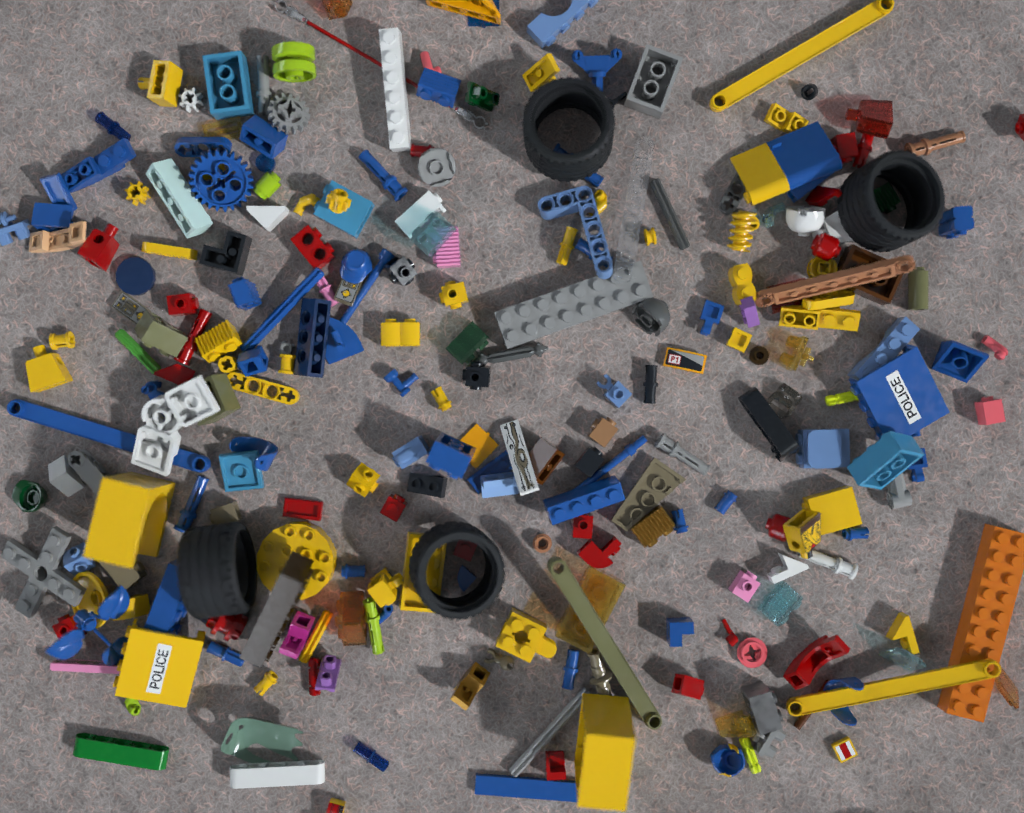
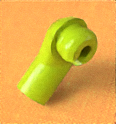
[125,698,141,716]

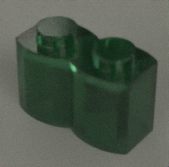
[445,321,489,365]

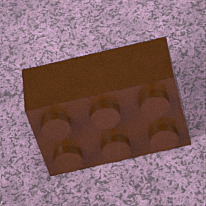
[837,244,904,305]

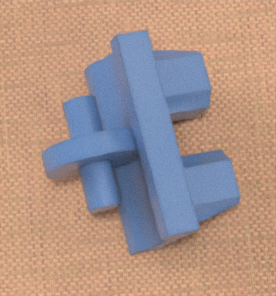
[0,211,30,246]

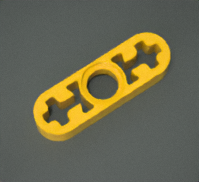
[141,242,198,261]
[802,289,855,310]

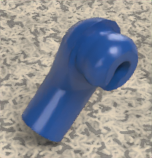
[378,605,393,624]

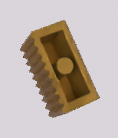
[630,505,675,548]

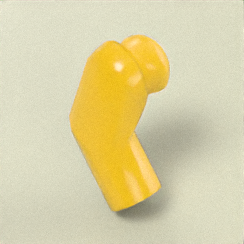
[589,189,607,216]
[293,193,320,216]

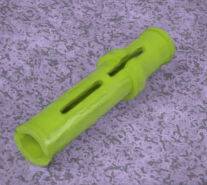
[363,597,385,655]

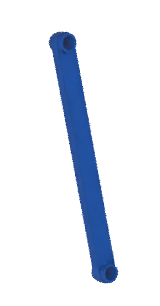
[7,399,211,473]

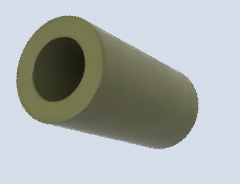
[908,267,929,310]

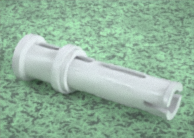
[798,550,858,580]

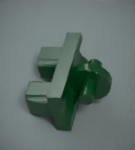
[465,81,500,112]

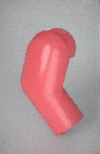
[420,51,442,73]
[981,335,1008,360]

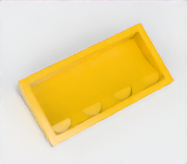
[399,531,447,613]

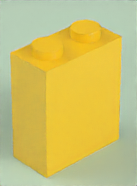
[802,485,862,535]

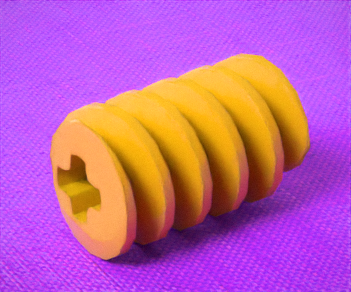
[727,210,757,252]

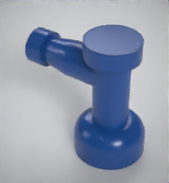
[383,369,419,397]

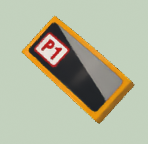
[663,347,707,374]

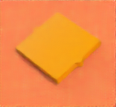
[460,423,499,469]

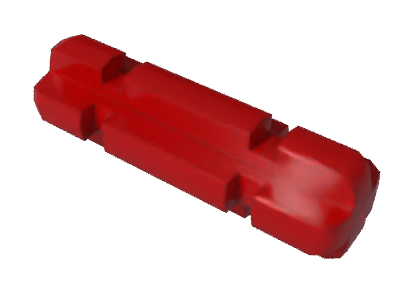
[308,657,321,696]

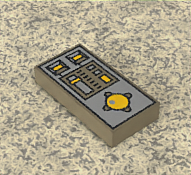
[334,279,363,307]
[111,291,155,325]

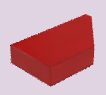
[805,186,842,207]
[153,363,195,385]

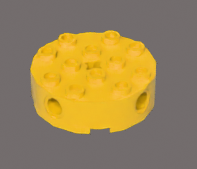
[257,521,337,600]

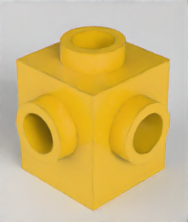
[439,281,469,310]
[346,462,380,497]

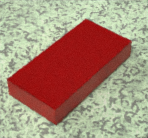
[282,497,323,521]

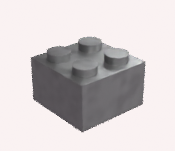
[740,681,783,736]

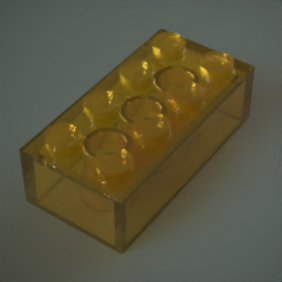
[554,565,626,654]

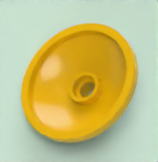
[71,571,109,628]

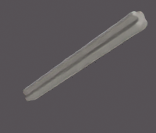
[509,687,591,777]

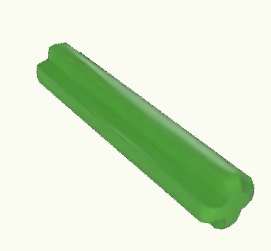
[115,329,161,374]

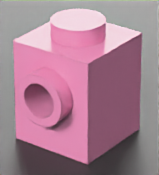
[728,570,761,603]

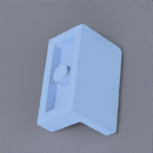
[480,472,519,498]

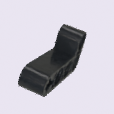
[738,387,799,462]

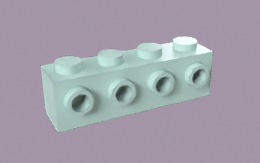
[145,158,213,239]

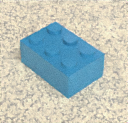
[202,50,255,120]
[847,431,925,490]

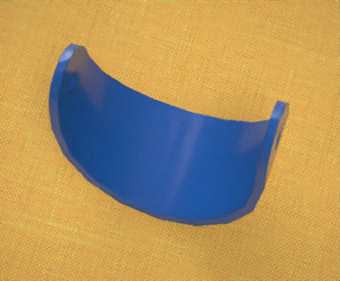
[229,436,278,471]
[823,677,864,726]

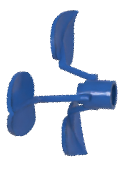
[45,585,130,666]

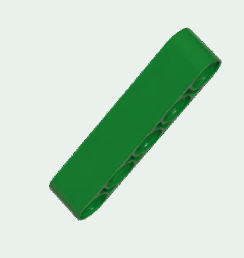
[73,733,169,770]

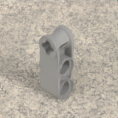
[67,449,111,496]

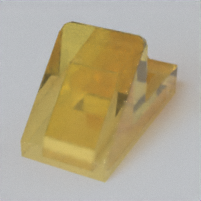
[715,710,756,737]

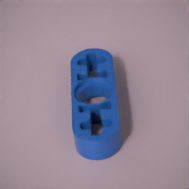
[174,137,232,157]

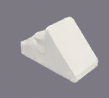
[767,552,809,584]

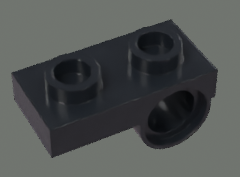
[407,472,448,498]

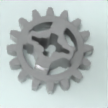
[267,93,310,135]

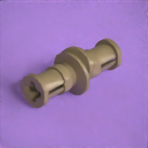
[587,647,613,696]

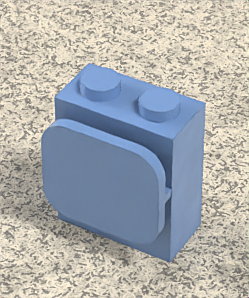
[795,428,850,469]

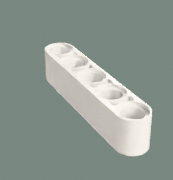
[230,760,325,789]

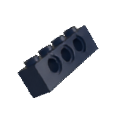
[294,298,331,378]

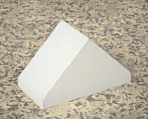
[246,206,289,232]
[48,455,85,497]

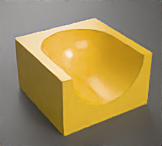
[83,472,176,568]
[574,693,636,812]

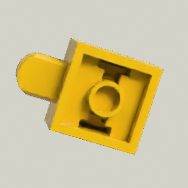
[495,607,557,663]

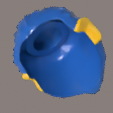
[710,743,746,777]

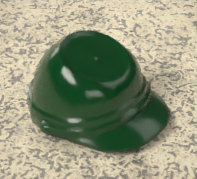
[12,480,48,513]

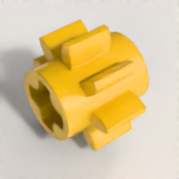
[125,181,151,206]
[325,189,352,214]

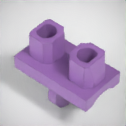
[315,655,341,692]

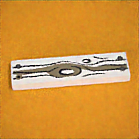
[500,419,539,496]

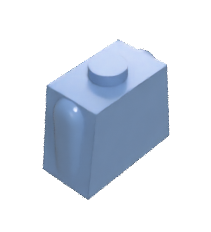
[392,435,431,469]

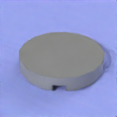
[417,147,456,187]

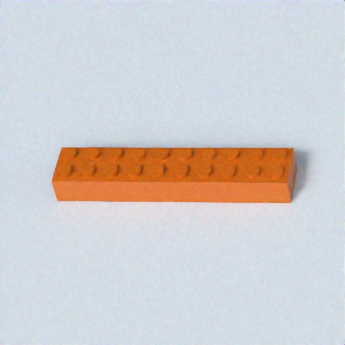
[937,524,1024,723]

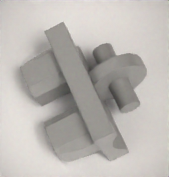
[751,727,786,758]

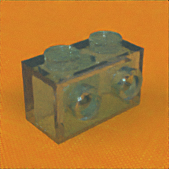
[410,210,457,258]

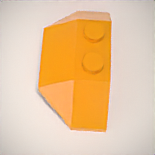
[425,0,501,25]

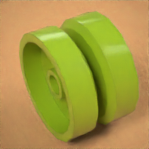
[271,41,317,83]

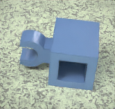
[596,374,632,408]

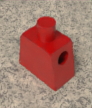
[77,223,119,272]

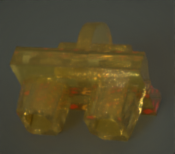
[778,336,814,371]

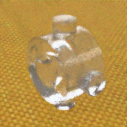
[149,300,166,315]

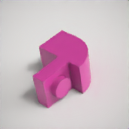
[279,611,315,660]

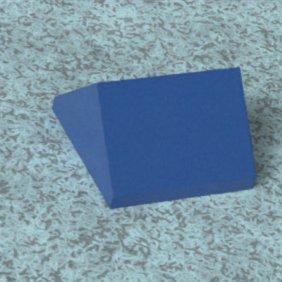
[931,340,989,383]

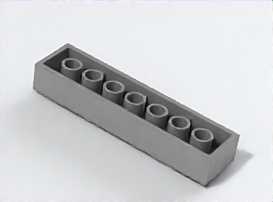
[494,260,653,350]

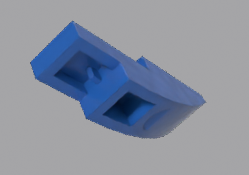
[61,138,136,193]

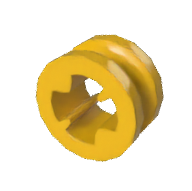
[643,227,657,246]

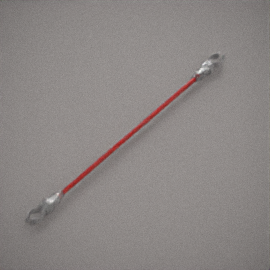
[272,0,488,129]

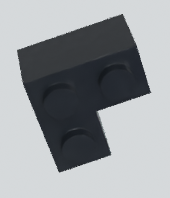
[199,231,252,276]

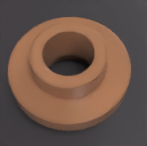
[533,533,552,553]

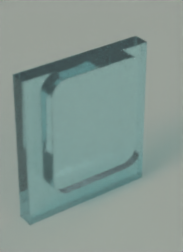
[879,647,927,672]

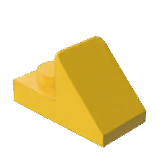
[522,53,560,92]
[886,612,920,655]

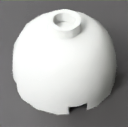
[786,205,826,237]

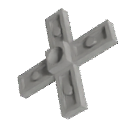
[0,526,86,619]

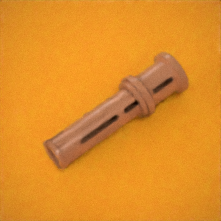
[904,131,966,156]

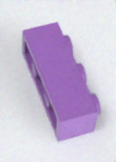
[739,296,760,328]

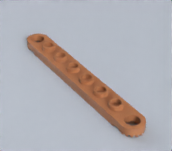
[755,255,916,308]

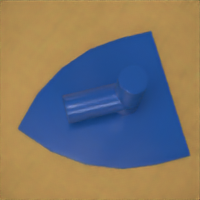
[325,317,364,364]

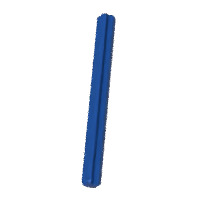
[240,267,324,352]

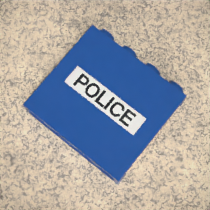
[848,344,950,441]

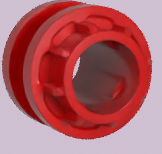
[206,614,248,642]

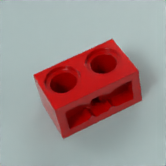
[290,225,335,269]

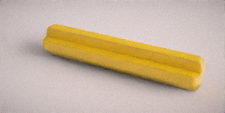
[299,610,333,664]

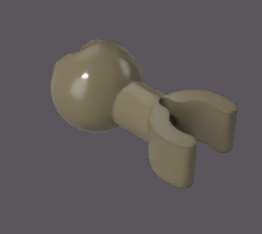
[484,649,515,671]

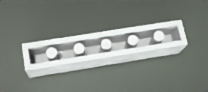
[379,27,412,152]

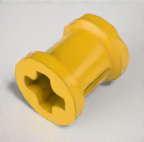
[49,331,75,350]
[278,354,296,374]
[218,356,238,373]

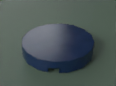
[116,257,156,296]

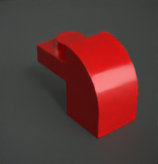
[577,536,622,568]

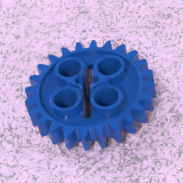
[188,148,254,212]

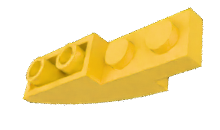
[779,305,861,332]

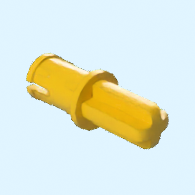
[556,226,578,266]

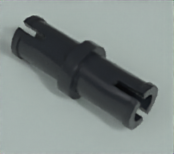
[643,365,658,404]

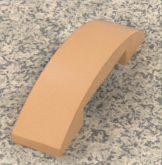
[29,221,86,253]

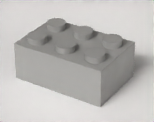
[624,44,683,119]

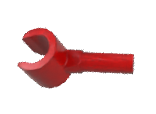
[721,619,738,647]

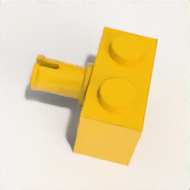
[138,60,183,107]

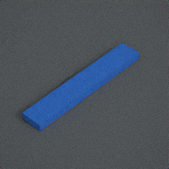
[475,773,577,802]

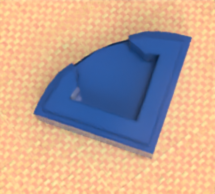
[457,564,477,592]

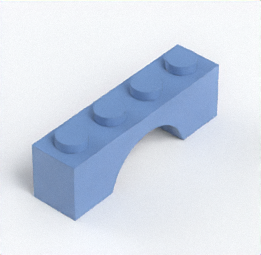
[527,0,599,49]
[848,316,920,380]

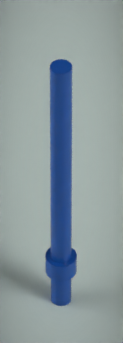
[574,435,647,489]

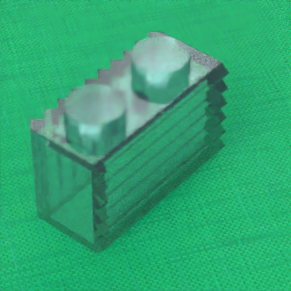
[757,580,803,627]

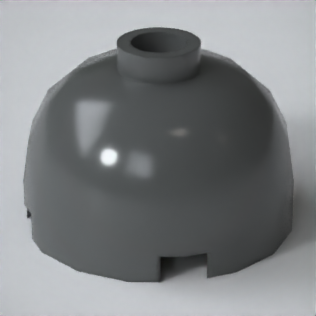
[632,297,670,336]

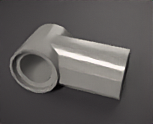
[886,472,912,510]

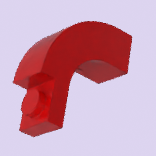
[783,635,850,690]

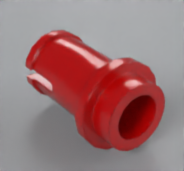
[410,144,435,157]

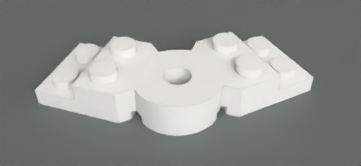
[131,375,221,476]

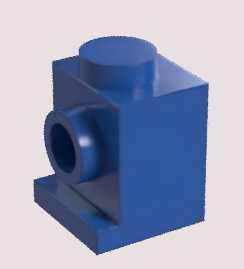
[236,345,269,377]

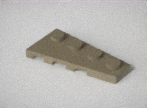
[610,457,686,531]

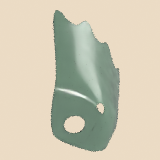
[220,717,303,763]

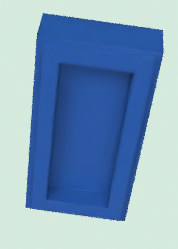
[39,172,78,211]

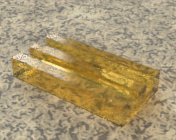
[202,116,242,140]

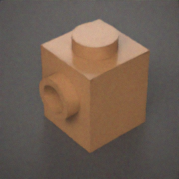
[588,417,618,448]

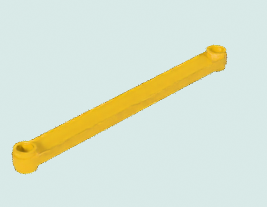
[709,0,894,112]
[786,659,1001,716]

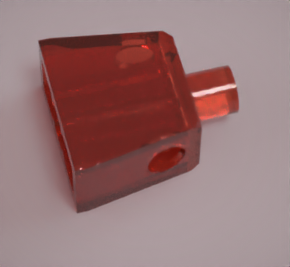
[845,100,893,139]

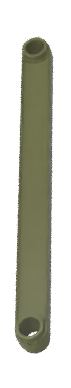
[547,556,662,730]

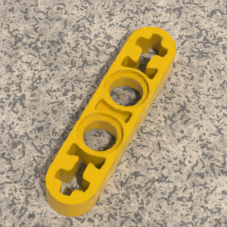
[227,372,300,405]

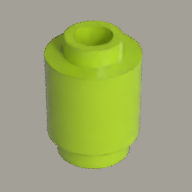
[253,171,282,200]

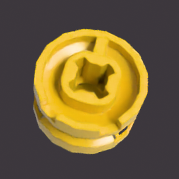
[807,257,838,278]

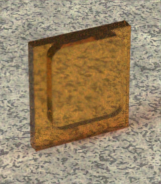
[995,666,1019,709]

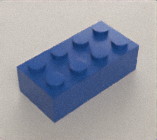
[143,559,187,635]

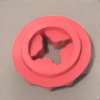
[736,637,768,668]

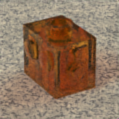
[321,0,353,20]

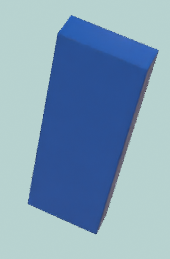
[467,450,512,494]

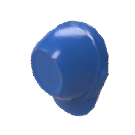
[340,249,373,284]

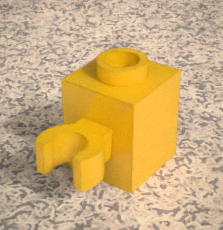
[367,572,404,608]

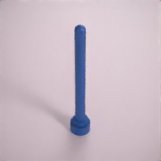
[340,248,395,324]

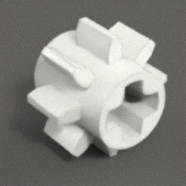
[179,87,204,113]

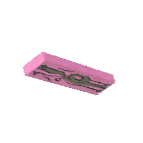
[50,659,120,674]

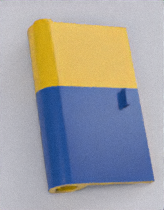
[730,121,843,206]

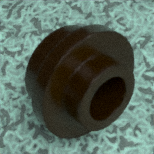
[749,346,769,365]

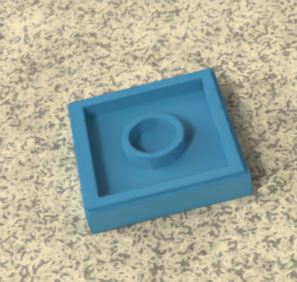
[218,450,264,492]

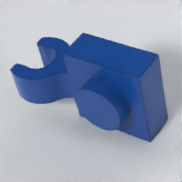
[699,300,724,336]
[906,448,928,482]

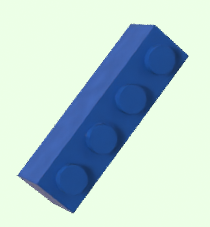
[543,475,625,525]

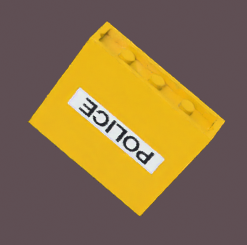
[113,618,206,708]

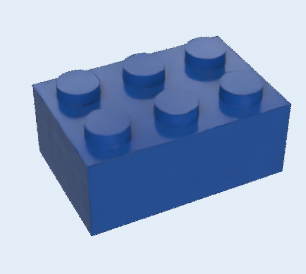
[426,432,476,479]

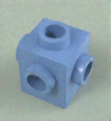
[63,542,96,576]

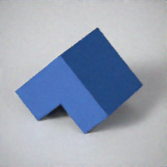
[666,617,694,647]

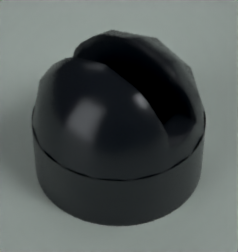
[801,83,818,100]

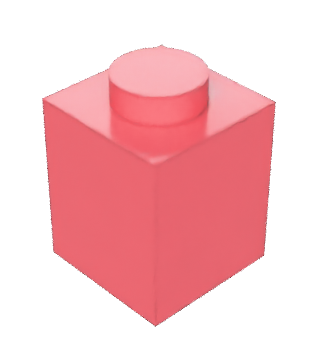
[974,396,1006,425]

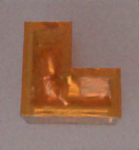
[335,591,367,646]

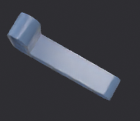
[538,186,613,279]

